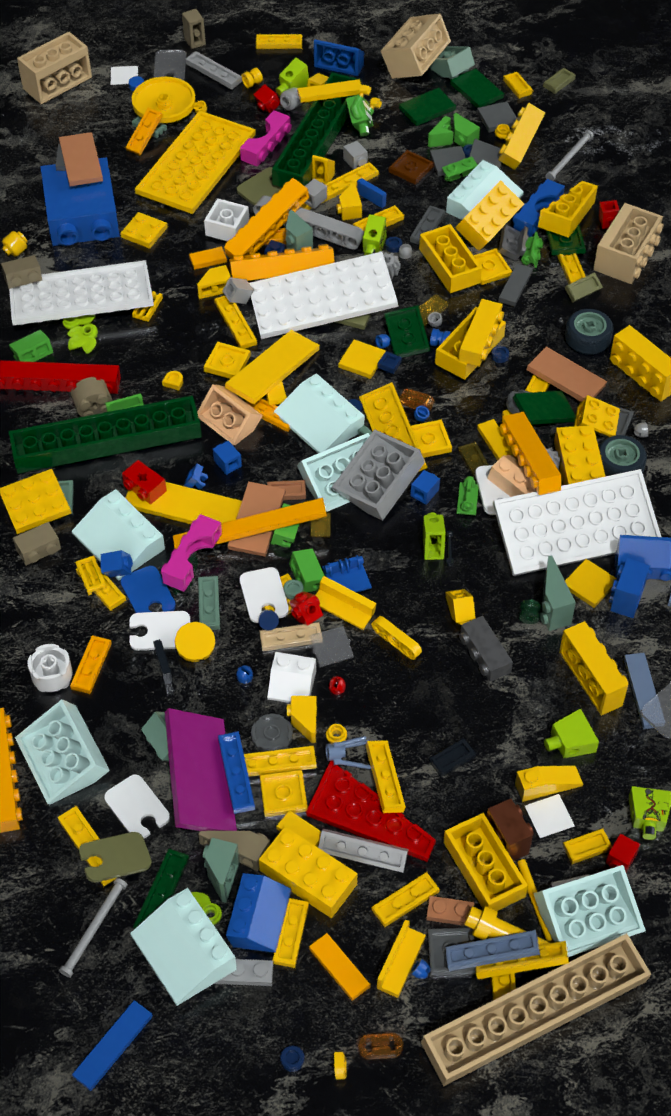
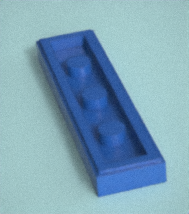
[218,731,255,814]
[72,1000,153,1091]

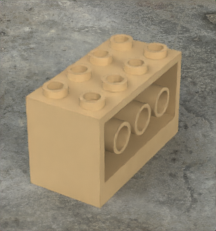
[381,14,451,78]
[17,32,92,104]
[594,203,664,284]

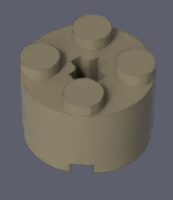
[71,377,113,417]

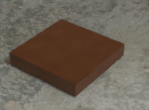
[389,150,434,185]

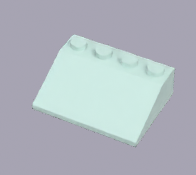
[446,160,523,220]
[274,373,365,453]
[297,433,370,512]
[72,489,165,581]
[15,699,110,805]
[533,865,646,957]
[130,888,237,1006]

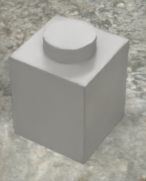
[343,141,368,170]
[305,179,327,209]
[222,277,254,304]

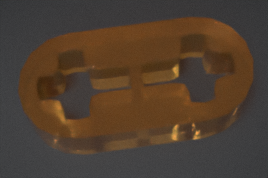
[399,389,435,411]
[358,1033,403,1059]

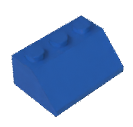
[314,39,364,76]
[615,535,671,581]
[226,873,292,953]

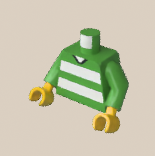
[346,85,382,136]

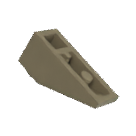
[199,831,270,871]

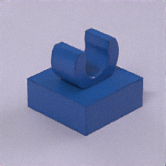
[184,464,208,489]

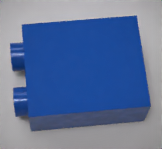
[41,157,120,246]

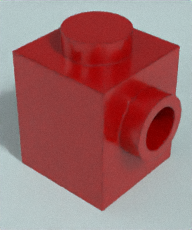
[253,84,281,114]
[599,200,620,229]

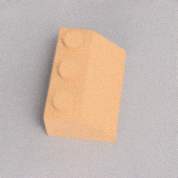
[197,384,263,445]
[487,455,536,497]

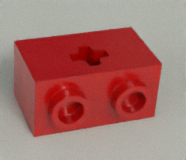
[122,460,167,505]

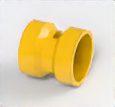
[241,68,263,88]

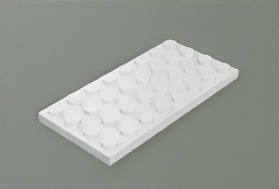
[249,252,398,339]
[9,260,154,325]
[493,469,661,576]

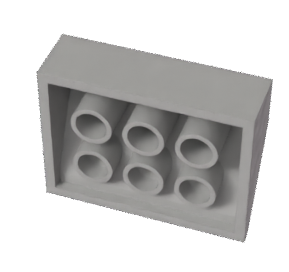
[332,429,425,521]

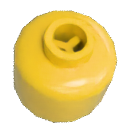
[2,231,28,257]

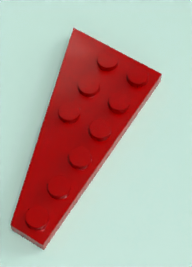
[306,761,436,862]

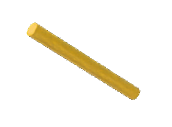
[517,859,555,943]

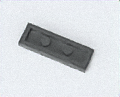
[410,206,445,244]
[498,263,533,307]

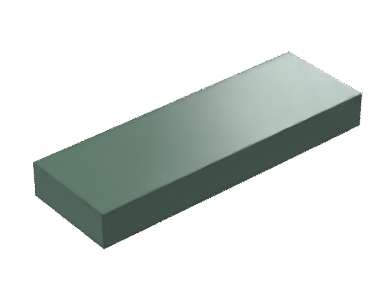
[198,576,220,630]

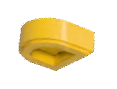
[162,371,183,391]
[334,1052,347,1080]

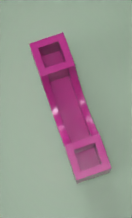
[240,111,291,167]
[161,514,222,592]

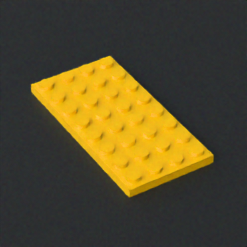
[135,110,256,214]

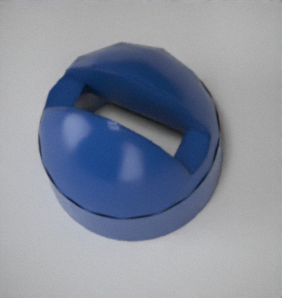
[375,334,390,349]
[414,406,430,422]
[237,665,253,684]
[410,958,430,979]

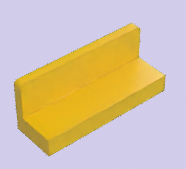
[316,576,376,630]
[377,919,426,998]

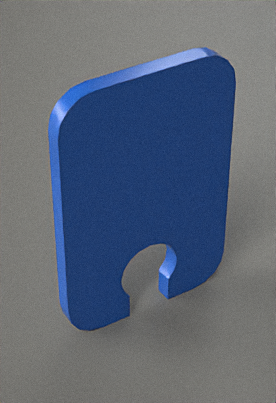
[121,566,176,613]

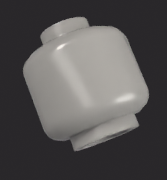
[280,87,303,111]

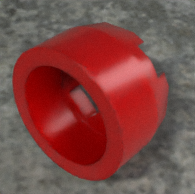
[329,676,345,694]

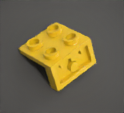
[574,395,620,437]

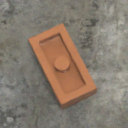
[427,896,474,926]

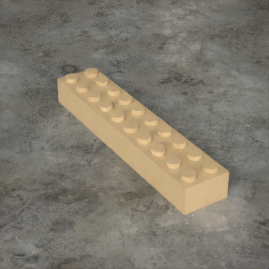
[421,933,651,1086]

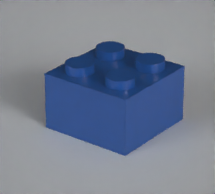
[609,558,650,618]

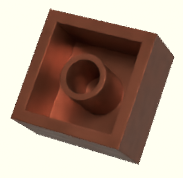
[486,799,534,861]

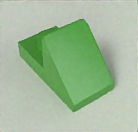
[428,116,453,147]

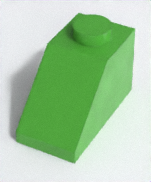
[453,113,480,147]

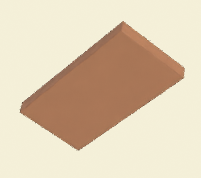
[59,132,103,186]
[527,347,607,402]
[228,481,286,557]

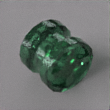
[519,600,541,624]

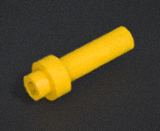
[464,906,551,945]

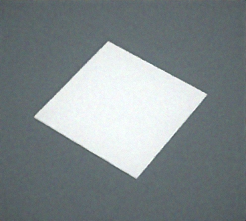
[111,66,138,85]
[525,794,575,838]

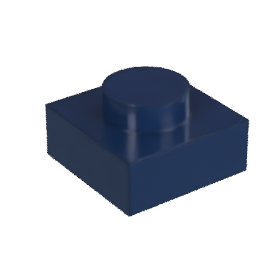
[264,240,287,255]
[377,351,402,374]

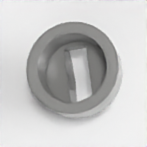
[399,244,412,259]
[428,312,442,328]
[634,422,648,438]

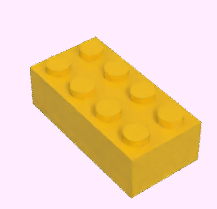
[455,180,524,251]
[419,224,482,293]
[435,307,506,380]
[610,325,671,401]
[554,425,606,485]
[559,621,628,716]
[444,813,528,911]
[259,826,357,919]

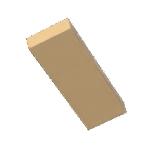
[260,622,322,651]

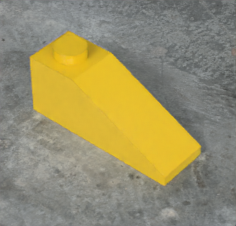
[515,766,583,802]

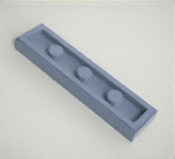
[624,653,665,729]
[446,930,540,971]

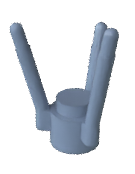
[326,736,371,769]

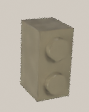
[182,9,206,49]
[1,255,43,289]
[13,522,61,565]

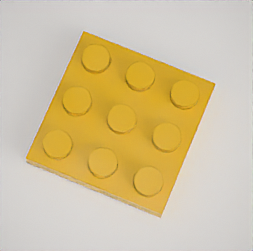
[0,469,71,534]

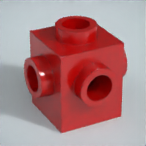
[289,591,323,626]

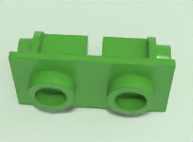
[442,156,477,182]
[521,231,543,268]
[457,476,478,515]

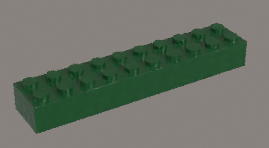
[272,72,361,187]
[9,395,202,474]

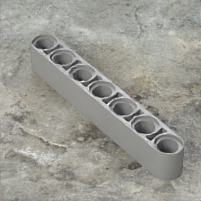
[253,196,364,249]

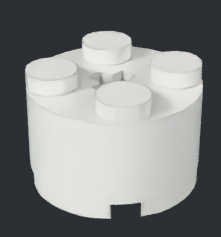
[28,644,73,692]

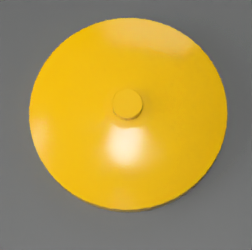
[132,77,196,123]

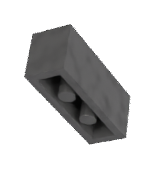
[459,616,513,682]

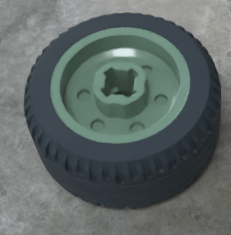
[565,309,613,355]
[599,435,647,476]

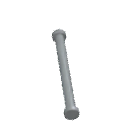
[546,130,593,181]
[59,878,127,978]

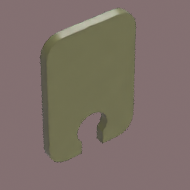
[237,167,282,205]
[79,832,151,882]

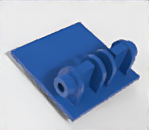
[322,555,372,592]

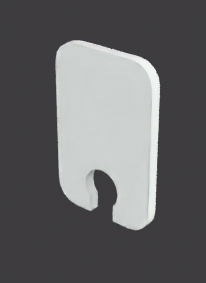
[475,465,510,515]
[240,567,289,623]
[130,611,190,651]
[105,775,170,839]

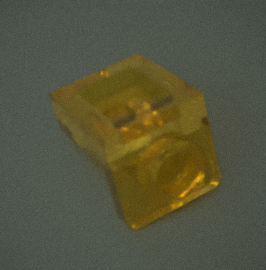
[311,511,330,537]

